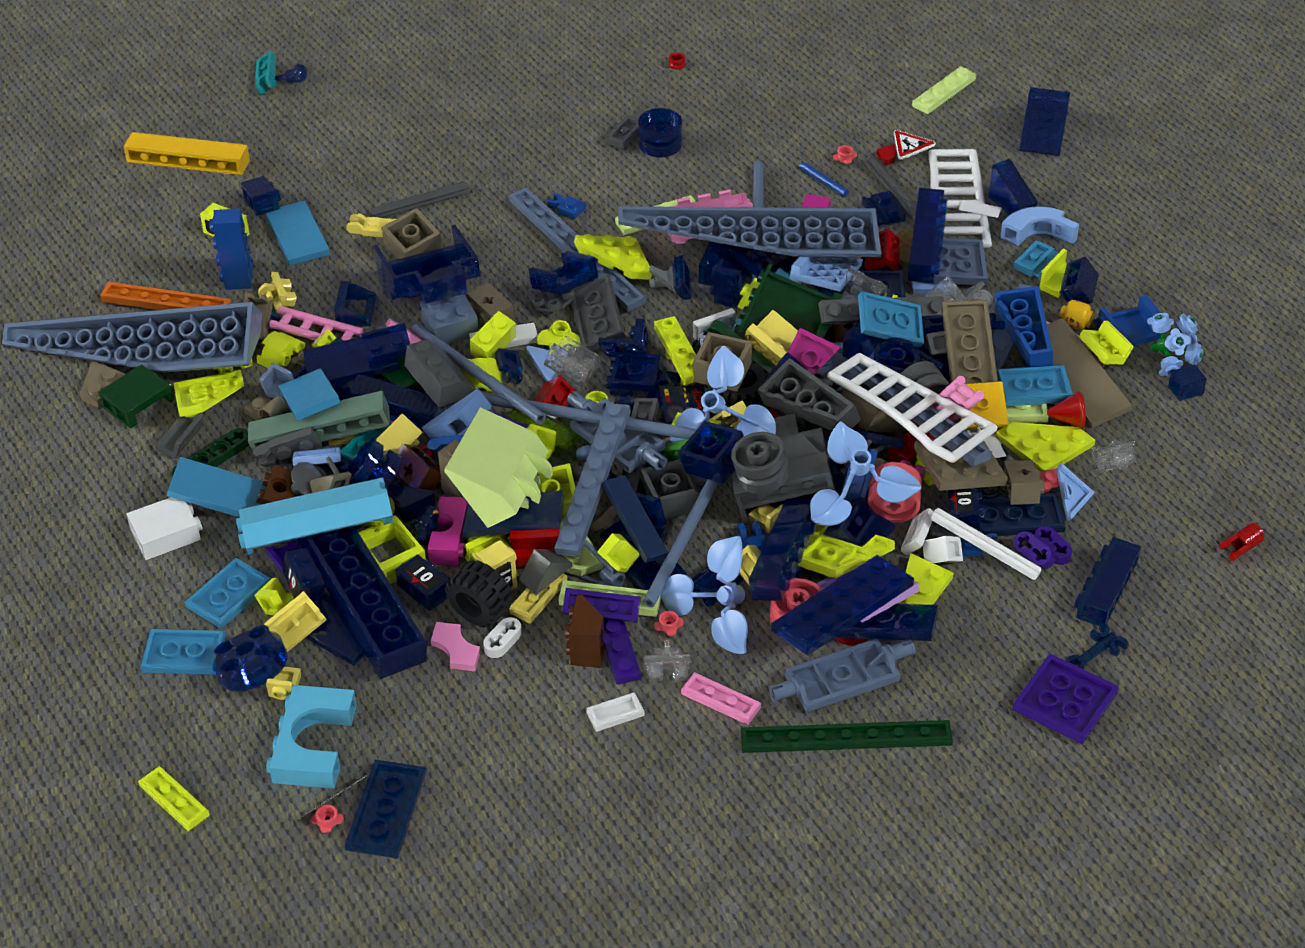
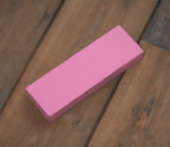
[681,672,761,725]

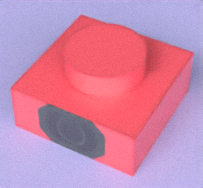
[1040,468,1060,494]

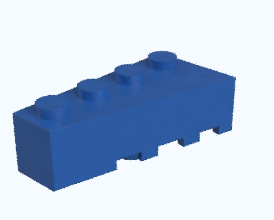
[209,208,253,290]
[994,286,1053,367]

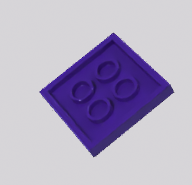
[1012,653,1119,744]

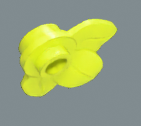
[537,320,581,354]

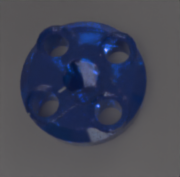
[212,625,288,692]

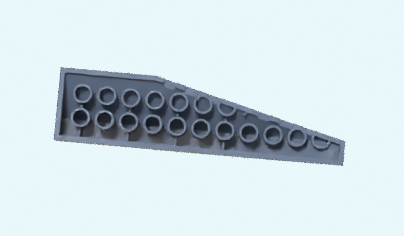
[618,206,881,257]
[2,302,262,373]

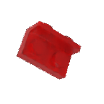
[864,228,901,271]

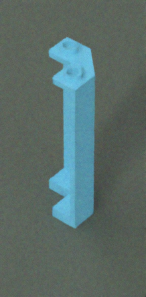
[236,478,394,555]

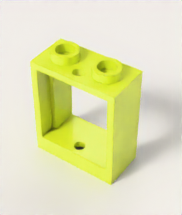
[353,515,427,587]

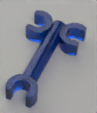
[1066,623,1129,669]

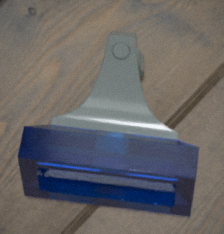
[649,255,692,300]

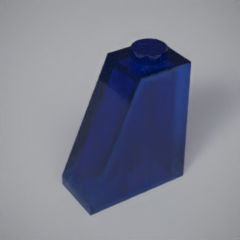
[988,158,1038,215]

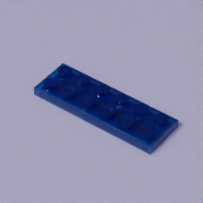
[771,555,914,656]

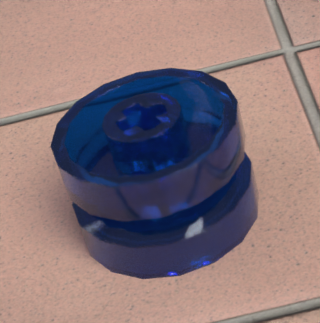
[638,108,683,158]
[347,438,402,489]

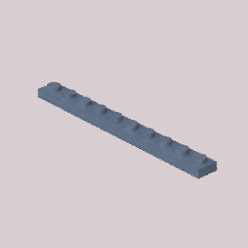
[509,187,646,312]

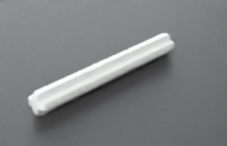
[931,508,1041,580]

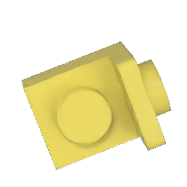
[748,504,786,534]

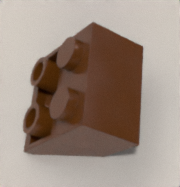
[565,594,605,668]

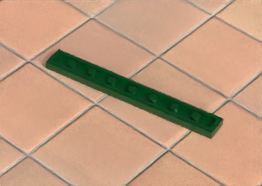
[740,720,953,753]

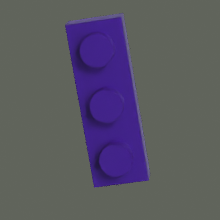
[562,588,641,623]
[604,620,641,685]

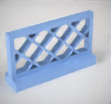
[789,256,863,292]

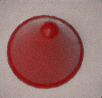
[1047,391,1086,429]

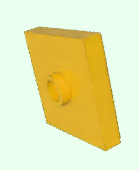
[957,382,1009,430]

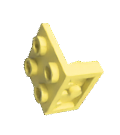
[744,310,798,368]

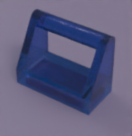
[334,281,377,327]

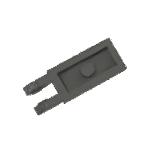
[252,427,321,467]

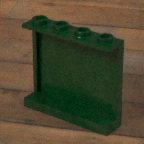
[733,264,843,367]

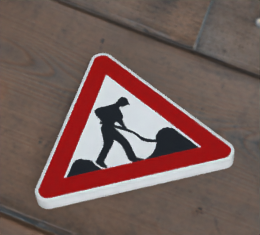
[894,130,935,160]

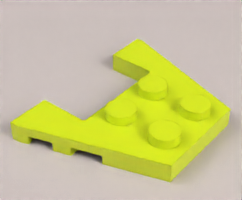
[794,519,895,579]

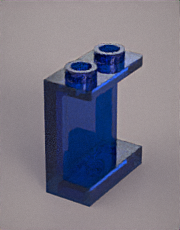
[528,251,599,295]

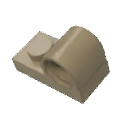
[243,396,291,420]

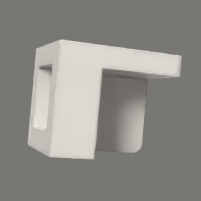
[923,536,963,564]

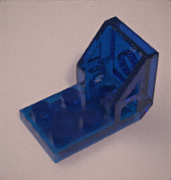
[1019,87,1070,156]

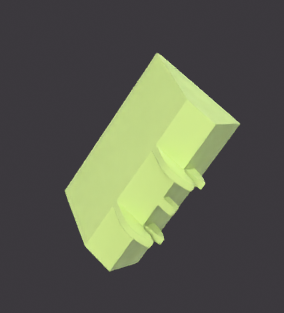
[444,407,553,528]

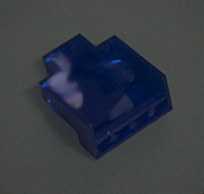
[373,225,481,304]

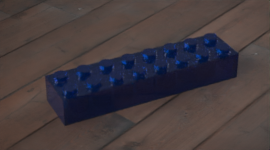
[297,526,427,679]

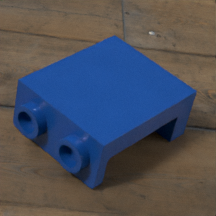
[1096,295,1166,346]

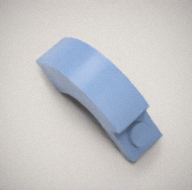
[1000,207,1079,246]

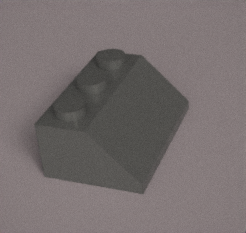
[404,339,476,408]

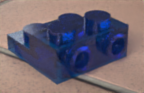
[606,352,662,397]

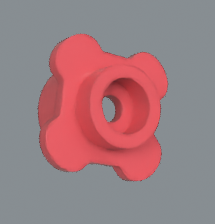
[833,145,857,164]
[654,611,684,636]
[311,805,344,833]

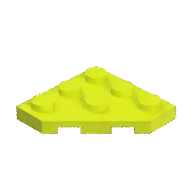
[574,234,652,280]
[173,370,244,417]
[996,422,1095,472]

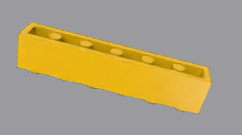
[123,132,250,175]

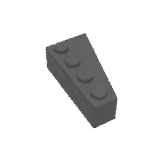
[758,358,861,431]

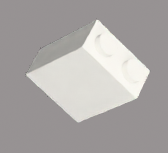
[126,497,202,560]

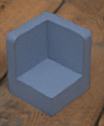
[260,363,294,400]

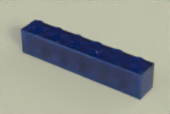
[907,187,948,284]
[748,498,816,601]

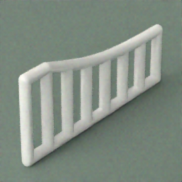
[918,149,992,248]
[827,353,997,463]

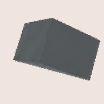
[519,549,573,595]

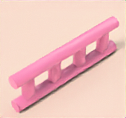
[269,306,363,351]
[931,376,984,423]

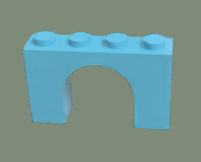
[266,685,357,789]

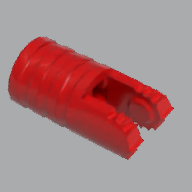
[1219,523,1264,562]

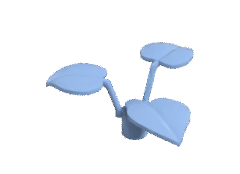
[670,346,776,446]
[810,421,921,526]
[661,536,748,654]

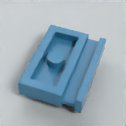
[1013,240,1058,281]

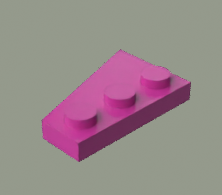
[781,328,841,375]

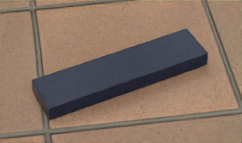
[602,475,668,563]

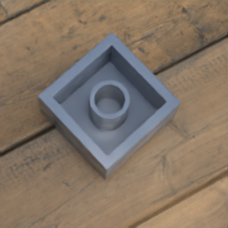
[420,290,478,344]

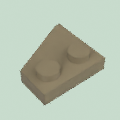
[79,361,126,408]

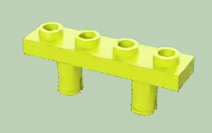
[654,316,696,388]

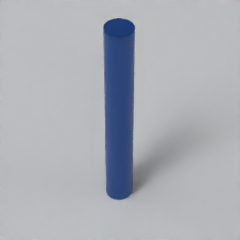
[800,162,849,197]

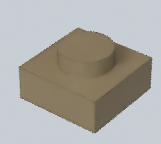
[590,505,617,532]

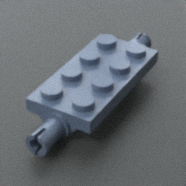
[567,391,667,473]
[769,638,916,713]

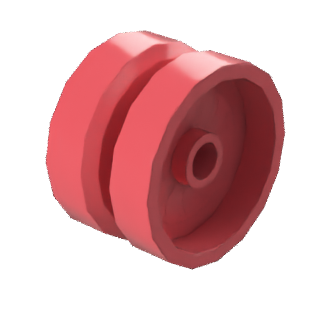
[868,462,922,522]
[770,578,826,642]

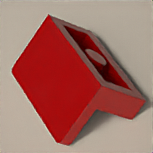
[533,375,575,420]
[510,528,560,569]

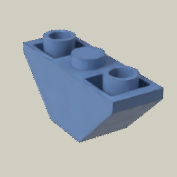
[422,388,492,439]

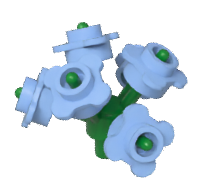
[1147,313,1203,377]

